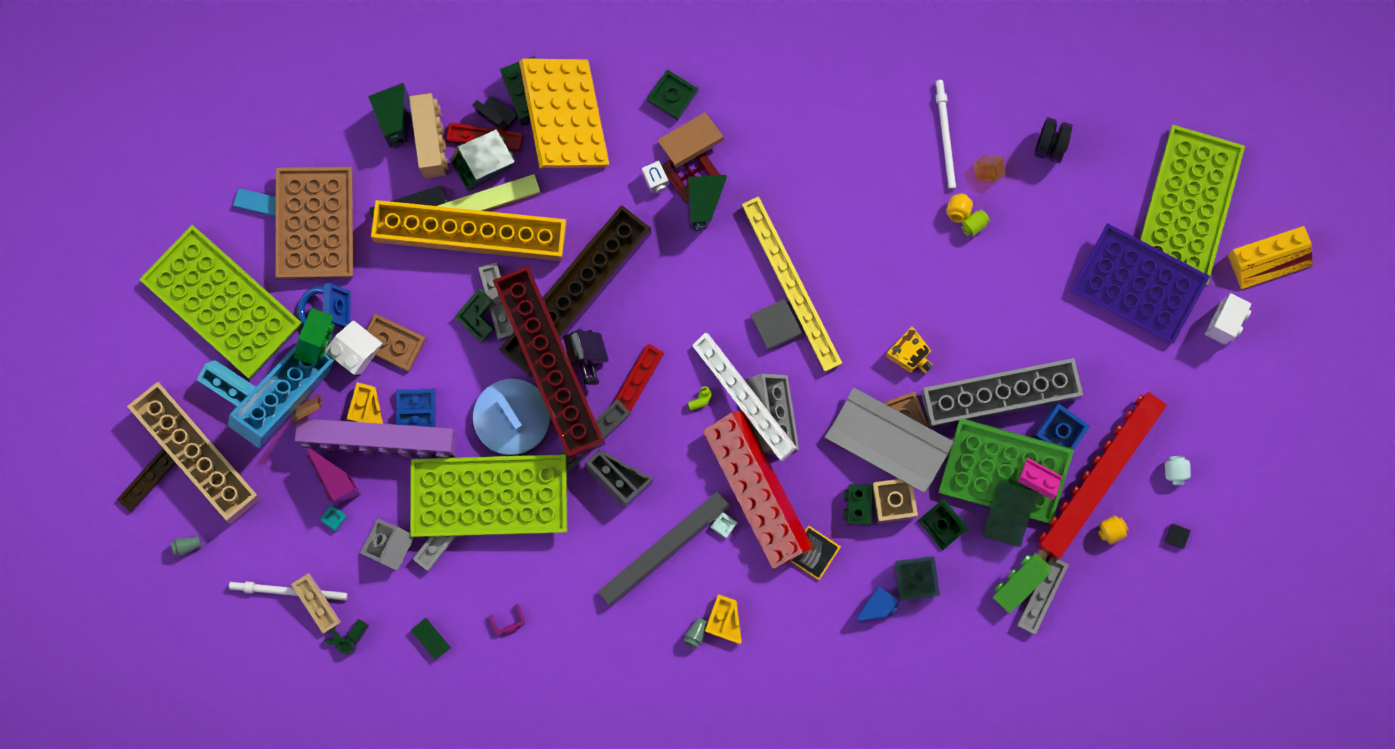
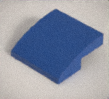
[396,388,436,427]

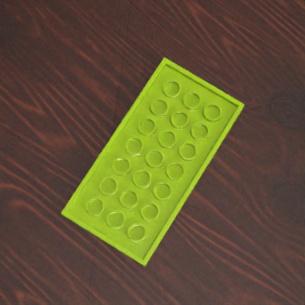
[1140,125,1245,287]
[139,225,302,379]
[411,454,568,537]

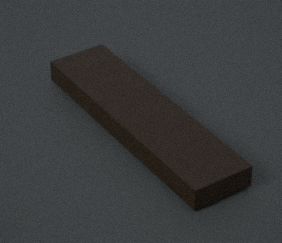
[117,448,176,512]

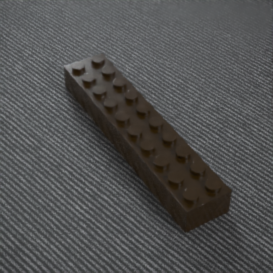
[499,205,652,378]

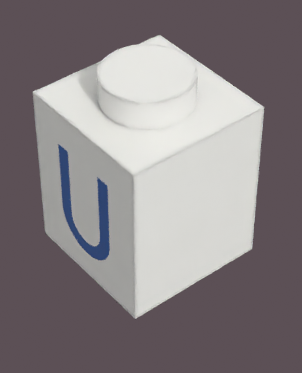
[642,161,668,193]

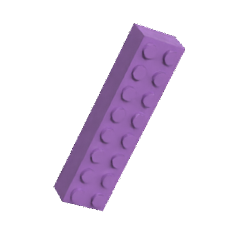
[295,418,458,459]

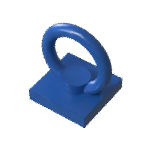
[297,283,351,329]

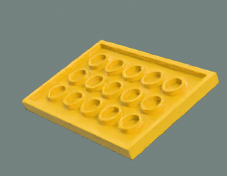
[519,59,609,168]

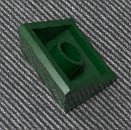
[918,499,969,550]

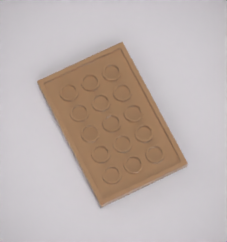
[276,167,353,279]

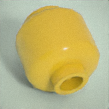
[946,193,973,223]
[1098,516,1129,544]

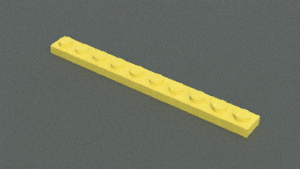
[742,196,842,372]

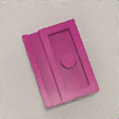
[1018,458,1062,500]

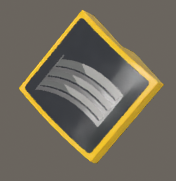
[790,525,841,580]

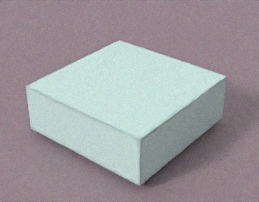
[710,513,738,539]

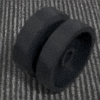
[1034,117,1073,164]

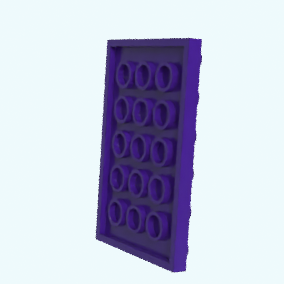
[1070,223,1210,344]

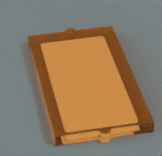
[292,393,323,422]

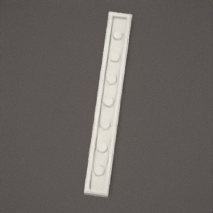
[692,333,797,461]

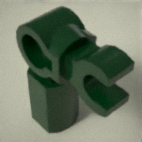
[324,618,370,655]

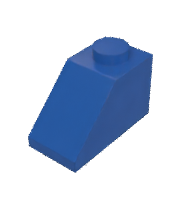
[855,587,899,622]

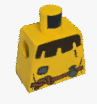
[886,327,934,374]

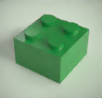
[294,308,335,366]

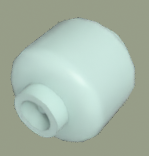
[1165,456,1191,485]

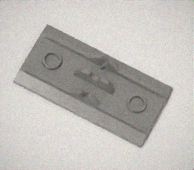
[825,387,954,493]

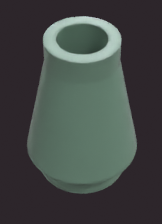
[171,536,201,557]
[683,618,707,649]

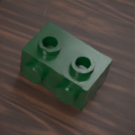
[843,484,872,526]

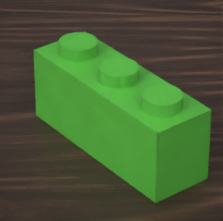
[993,552,1053,614]

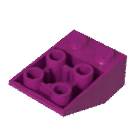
[307,448,361,506]

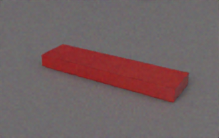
[446,122,523,152]
[613,344,664,419]

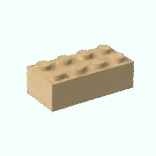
[409,93,449,179]

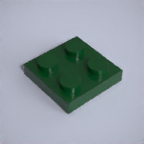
[647,69,698,120]

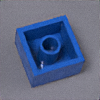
[1032,404,1090,449]

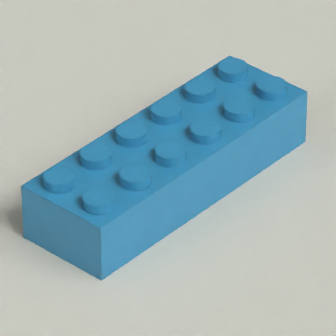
[228,345,335,448]

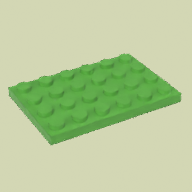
[938,418,1074,523]

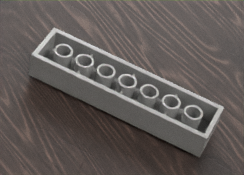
[921,358,1083,429]

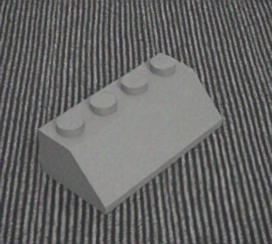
[745,374,799,454]

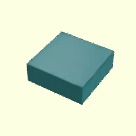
[320,504,348,532]

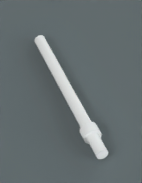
[936,80,956,190]
[229,581,348,601]

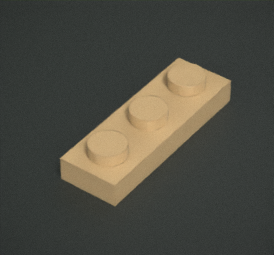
[291,573,341,633]

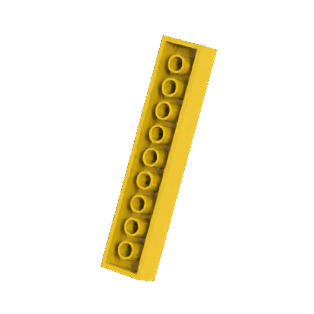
[371,200,567,261]

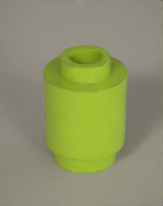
[961,210,990,237]

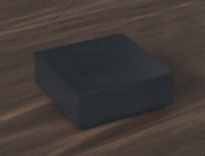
[1165,523,1191,549]

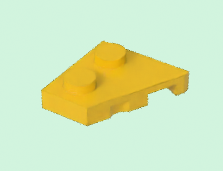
[347,382,383,424]
[705,594,742,644]

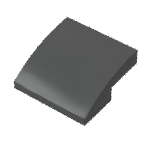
[750,299,802,351]

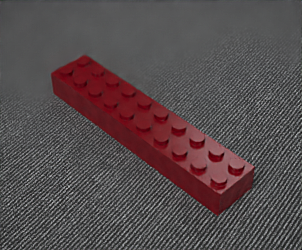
[492,266,605,460]

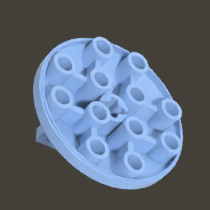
[473,379,550,455]

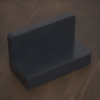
[472,96,518,133]

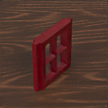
[661,152,720,203]

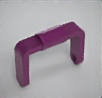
[489,604,525,635]

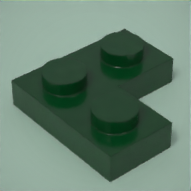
[454,289,495,343]

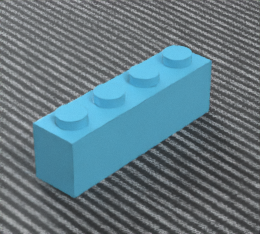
[197,360,256,406]

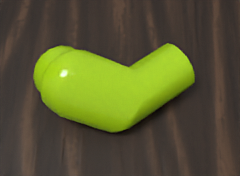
[688,386,712,411]

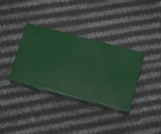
[411,617,451,660]

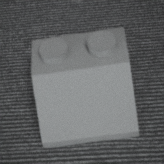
[360,518,414,571]

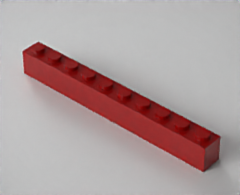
[1037,391,1167,561]

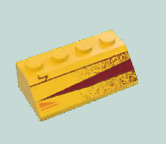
[1228,226,1313,290]

